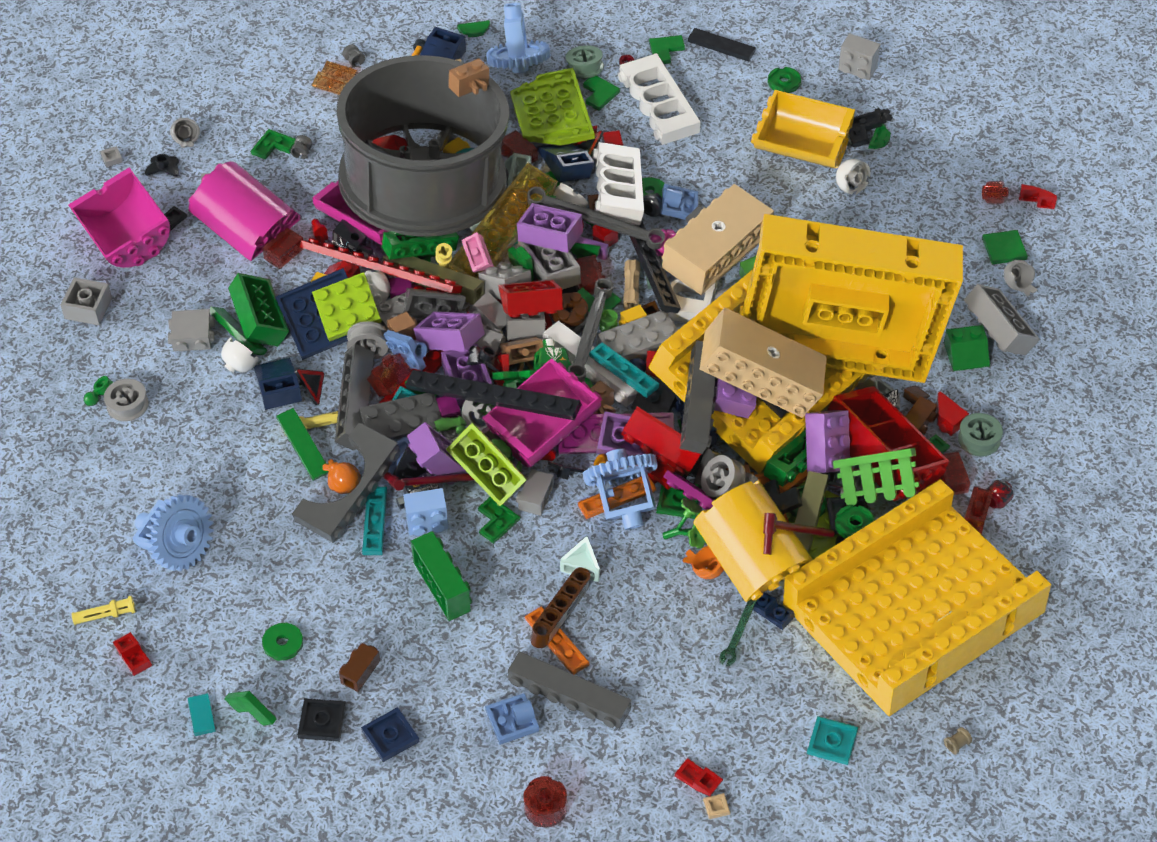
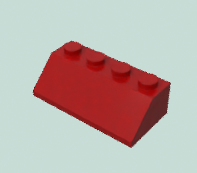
[621,406,701,476]

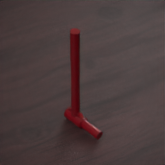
[383,472,474,491]
[763,513,835,555]

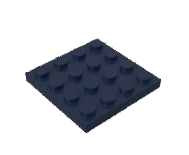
[276,268,348,360]

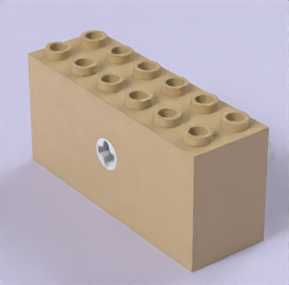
[662,184,774,295]
[700,307,826,418]

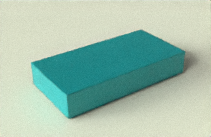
[188,693,216,736]

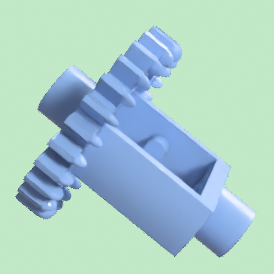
[486,2,551,73]
[583,448,657,530]
[132,494,214,571]

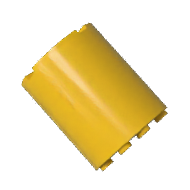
[751,90,855,169]
[693,480,813,602]

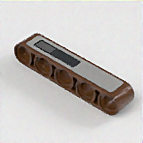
[530,567,591,648]

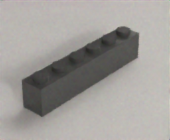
[679,340,718,454]
[335,343,374,450]
[508,651,631,729]

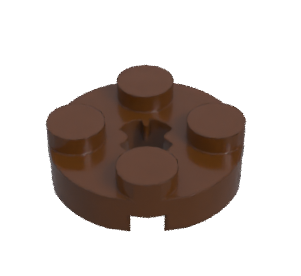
[551,292,588,327]

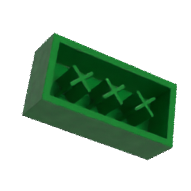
[228,273,289,347]
[411,531,472,621]

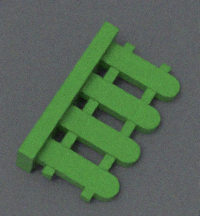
[833,448,920,506]

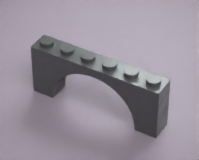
[292,422,400,543]

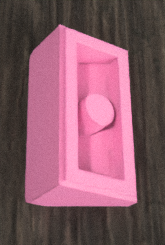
[461,232,494,272]

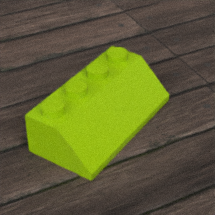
[446,422,527,506]

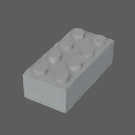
[518,241,581,290]
[964,284,1040,355]
[597,310,678,362]

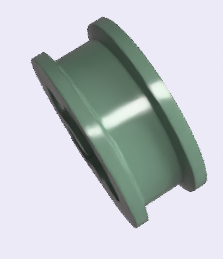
[565,45,604,79]
[958,413,1003,457]

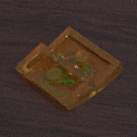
[311,61,358,95]

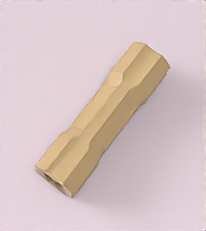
[623,259,640,310]

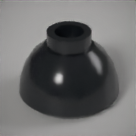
[643,193,662,217]

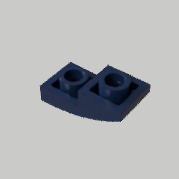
[749,592,795,630]

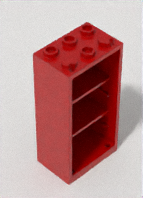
[827,386,950,502]

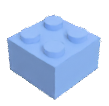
[403,488,448,536]

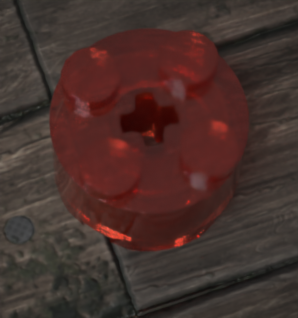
[523,776,567,827]

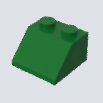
[944,325,990,371]

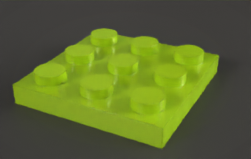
[312,272,382,342]

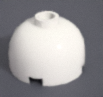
[836,159,870,195]
[553,183,588,208]
[364,270,390,305]
[221,337,260,373]

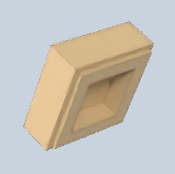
[703,793,730,819]

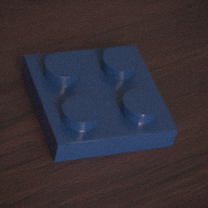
[361,707,420,762]

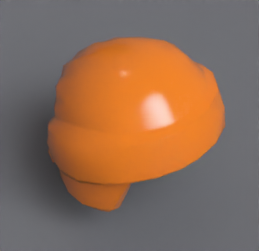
[323,459,361,494]
[682,545,724,580]

